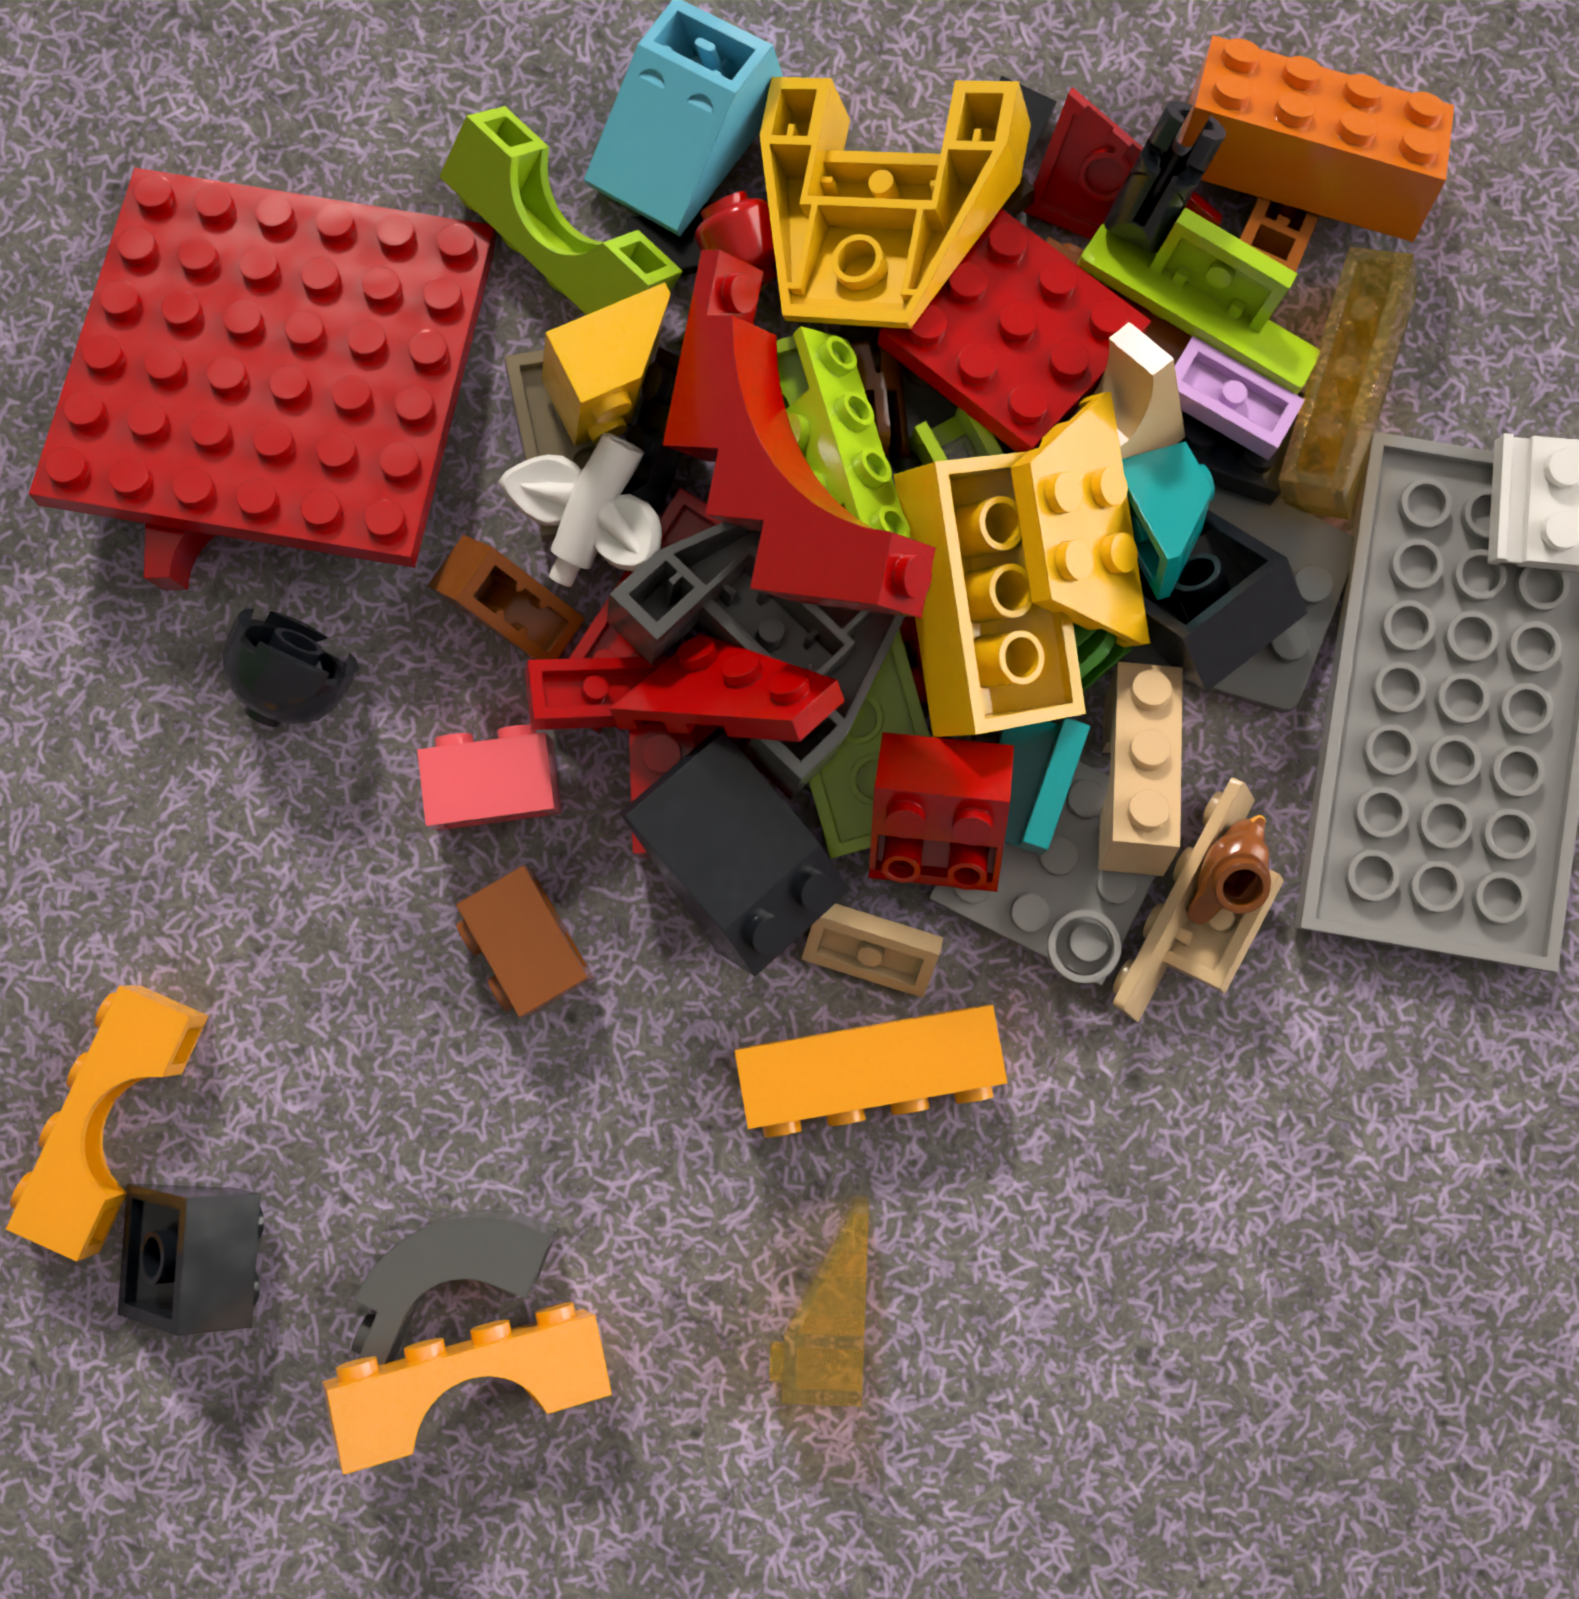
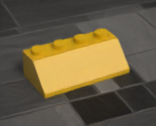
[893,452,1086,737]

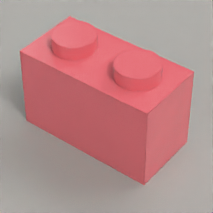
[417,725,562,831]

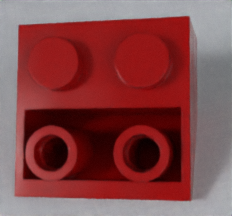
[868,732,1014,892]

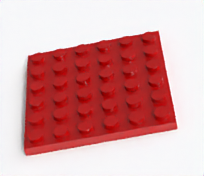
[29,167,497,568]

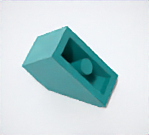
[1122,441,1215,600]

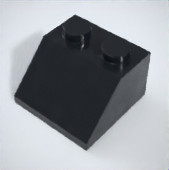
[1138,510,1308,692]
[117,1183,264,1336]

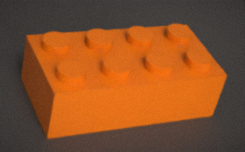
[1178,35,1454,242]

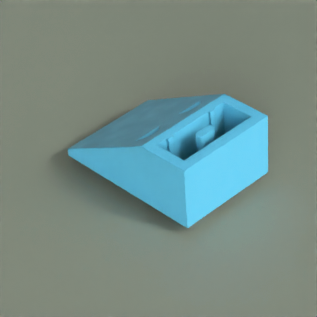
[584,0,783,236]

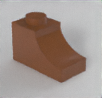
[427,535,585,660]

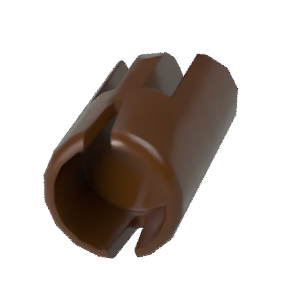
[850,340,910,460]

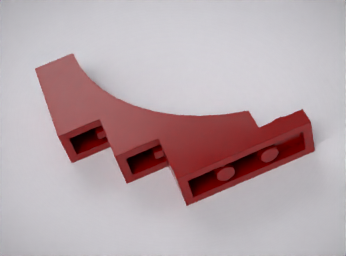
[663,250,936,618]

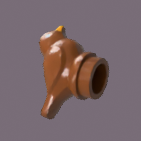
[1186,815,1271,925]

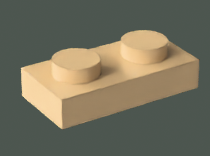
[801,903,944,998]

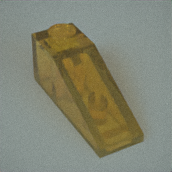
[769,1195,869,1407]

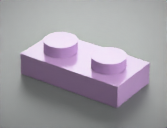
[1175,336,1305,460]

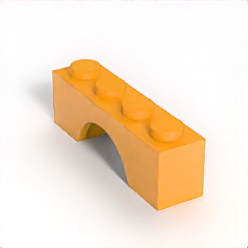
[5,985,209,1262]
[322,1302,612,1475]

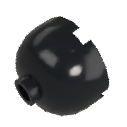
[223,609,359,727]

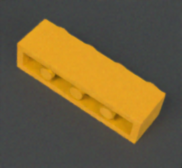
[735,1004,1008,1138]

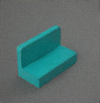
[998,717,1090,855]

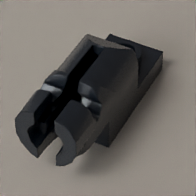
[1102,101,1227,254]

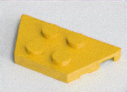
[1011,392,1150,647]

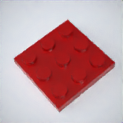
[877,208,1152,453]

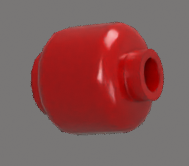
[695,191,777,286]

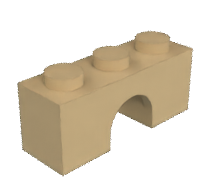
[1098,661,1183,876]

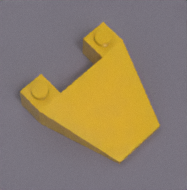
[759,77,1031,329]

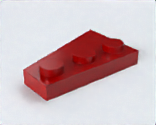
[1023,87,1223,252]
[609,633,844,742]

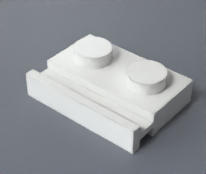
[1488,433,1579,572]

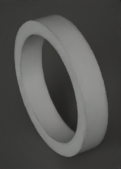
[1047,910,1121,983]

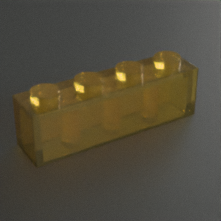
[1278,247,1418,520]

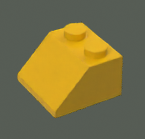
[542,282,671,447]

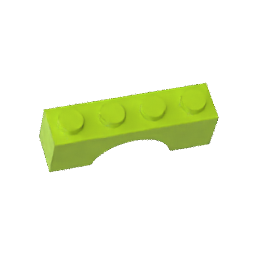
[439,106,683,315]

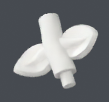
[498,433,662,587]

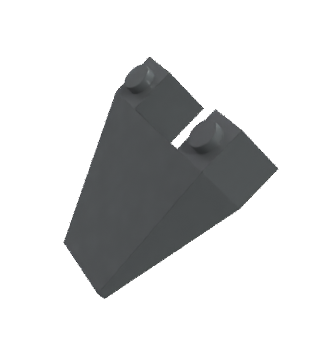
[607,522,905,800]

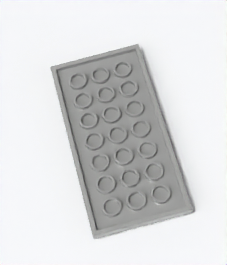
[1294,431,1579,972]

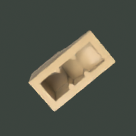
[1077,322,1185,459]

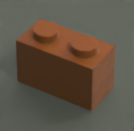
[455,865,594,1018]

